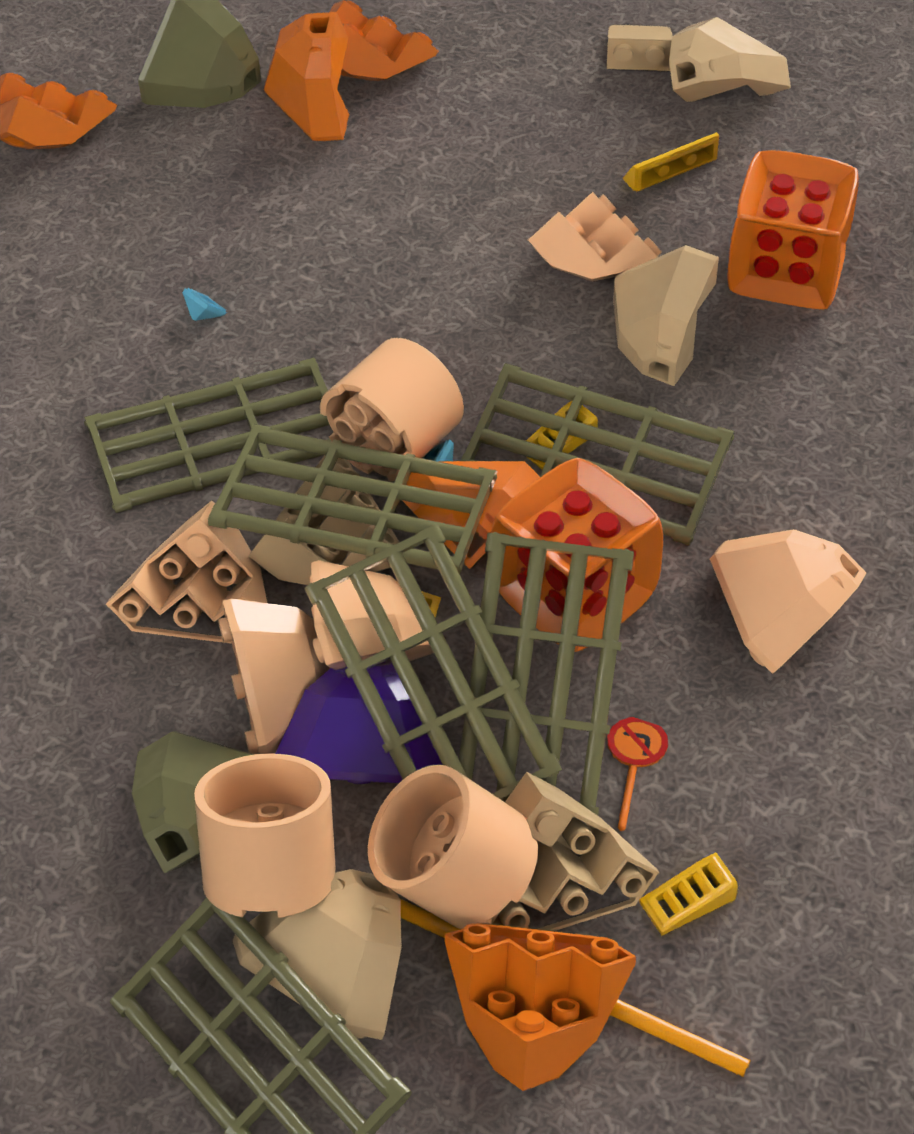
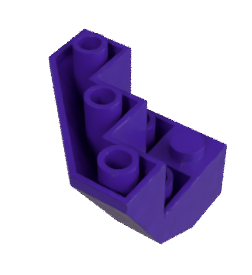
[275,660,442,784]

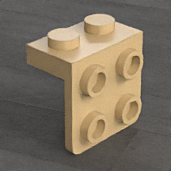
[607,25,672,71]

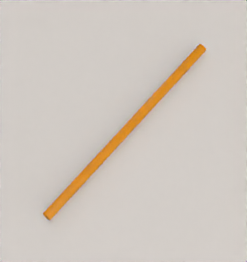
[400,899,751,1077]

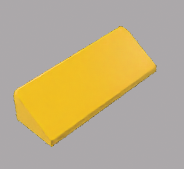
[623,132,719,192]

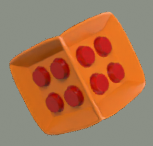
[727,150,859,309]
[491,458,663,652]

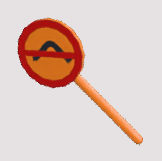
[607,717,668,831]

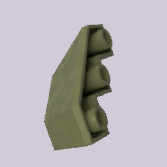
[138,0,261,108]
[132,731,255,874]

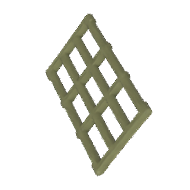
[84,358,331,513]
[460,363,735,545]
[208,424,497,574]
[304,524,563,799]
[459,532,634,816]
[110,898,412,1134]

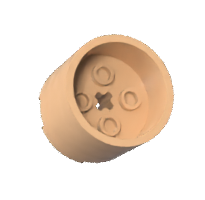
[320,338,464,482]
[194,754,336,918]
[368,765,538,929]

